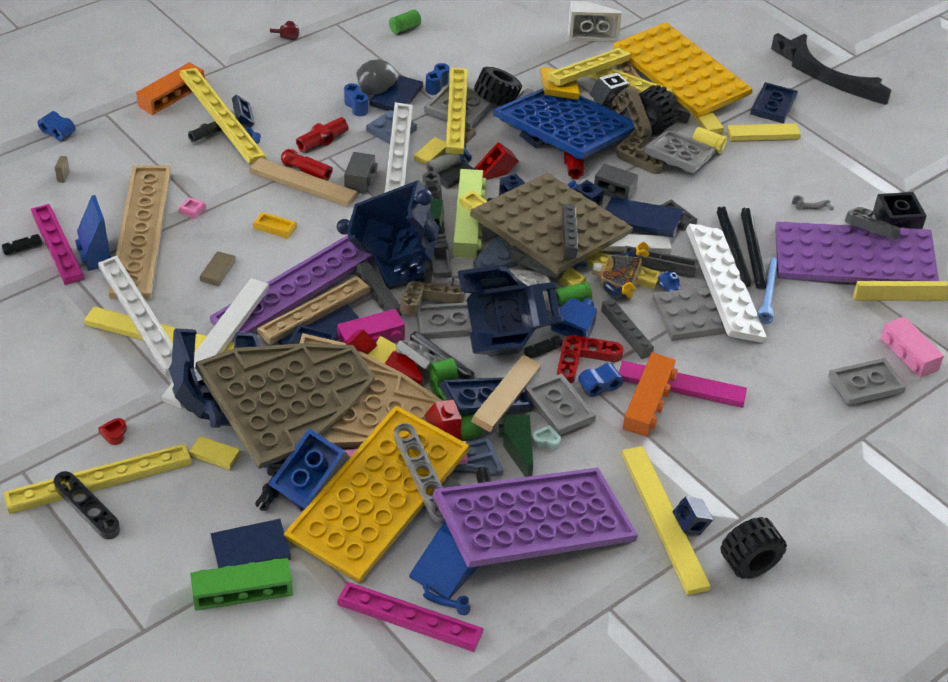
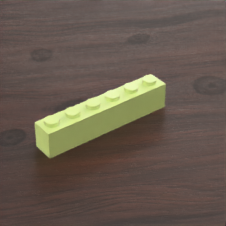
[453,169,486,258]

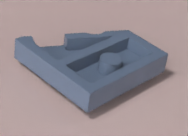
[473,238,517,269]
[455,437,504,476]

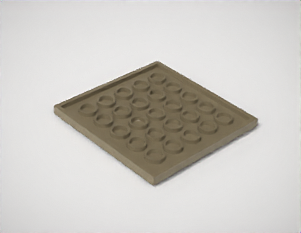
[470,173,633,275]

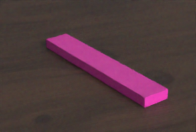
[31,204,85,285]
[619,360,747,407]
[337,582,483,652]

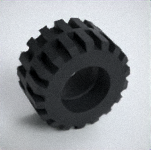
[474,67,522,106]
[639,85,680,135]
[720,517,787,579]

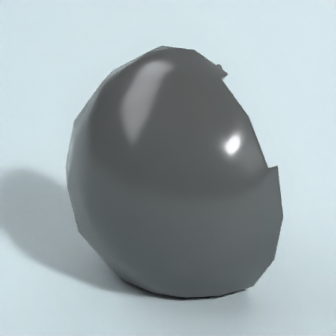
[356,59,399,95]

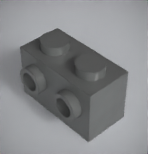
[589,73,630,105]
[344,152,378,192]
[594,163,638,200]

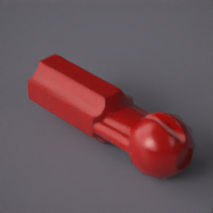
[281,149,333,181]

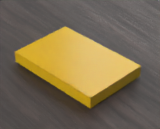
[540,67,580,100]

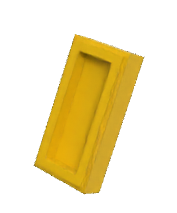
[253,212,297,239]

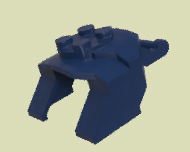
[458,265,564,357]
[169,328,260,428]

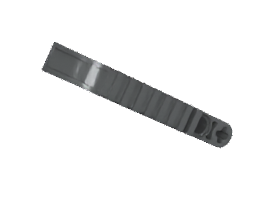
[423,172,452,277]

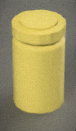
[692,127,727,154]

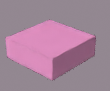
[179,197,206,219]

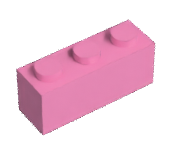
[881,317,944,378]

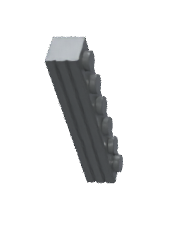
[561,204,578,259]
[623,246,698,277]
[355,261,402,316]
[601,298,654,359]

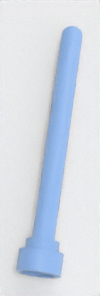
[757,257,778,324]

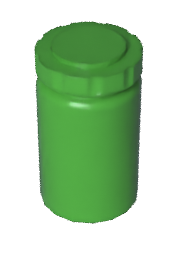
[389,9,421,34]
[555,282,592,308]

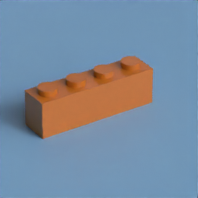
[136,62,205,115]
[623,352,678,437]

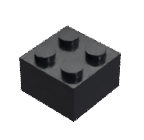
[873,192,927,229]

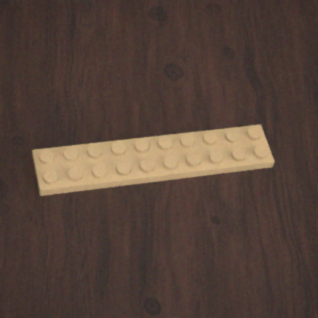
[109,165,171,299]

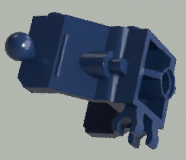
[336,180,440,280]

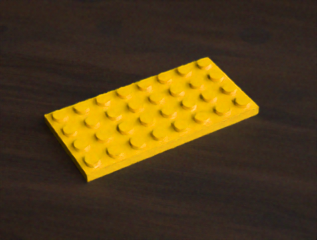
[613,22,753,118]
[284,405,470,584]

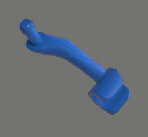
[423,583,471,615]

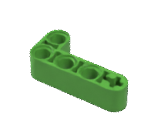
[430,358,483,441]

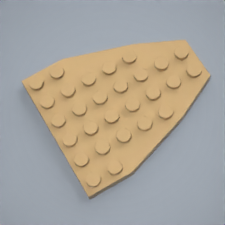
[300,333,442,448]

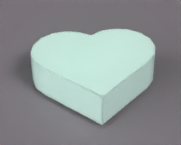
[532,425,561,450]

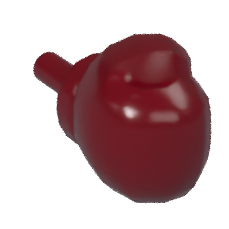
[270,21,300,40]

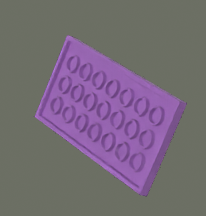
[775,222,939,283]
[433,467,638,568]

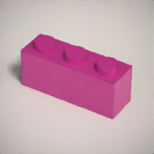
[337,309,405,343]

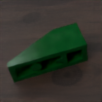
[498,415,533,477]

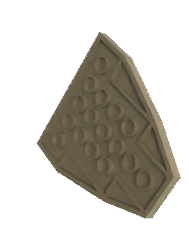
[195,343,375,469]

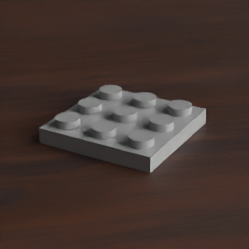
[424,82,494,128]
[644,129,716,173]
[652,286,726,341]

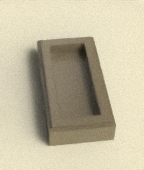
[200,251,236,286]

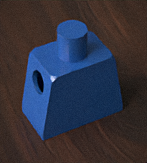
[551,298,597,337]

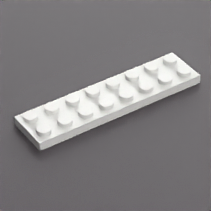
[686,223,767,343]

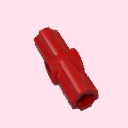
[296,117,349,153]
[564,152,584,179]

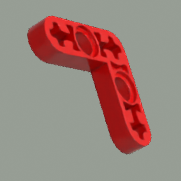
[557,335,624,384]

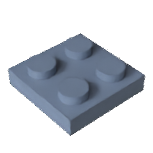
[366,110,417,144]

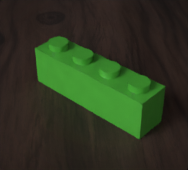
[190,558,293,611]

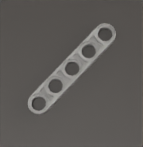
[394,423,445,524]

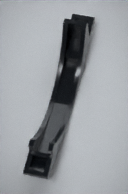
[771,33,891,105]

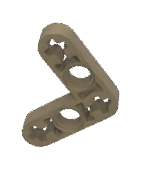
[610,86,652,137]
[616,130,664,174]
[400,281,465,315]

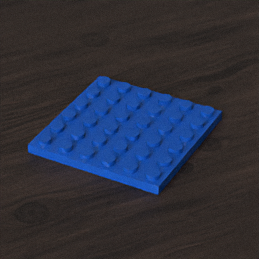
[493,88,635,159]

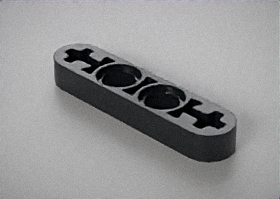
[54,471,120,539]

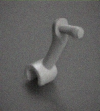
[792,195,834,211]

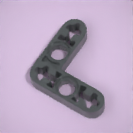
[845,207,901,239]

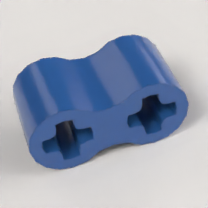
[425,63,450,95]
[344,83,368,116]
[37,111,76,141]
[578,363,623,397]

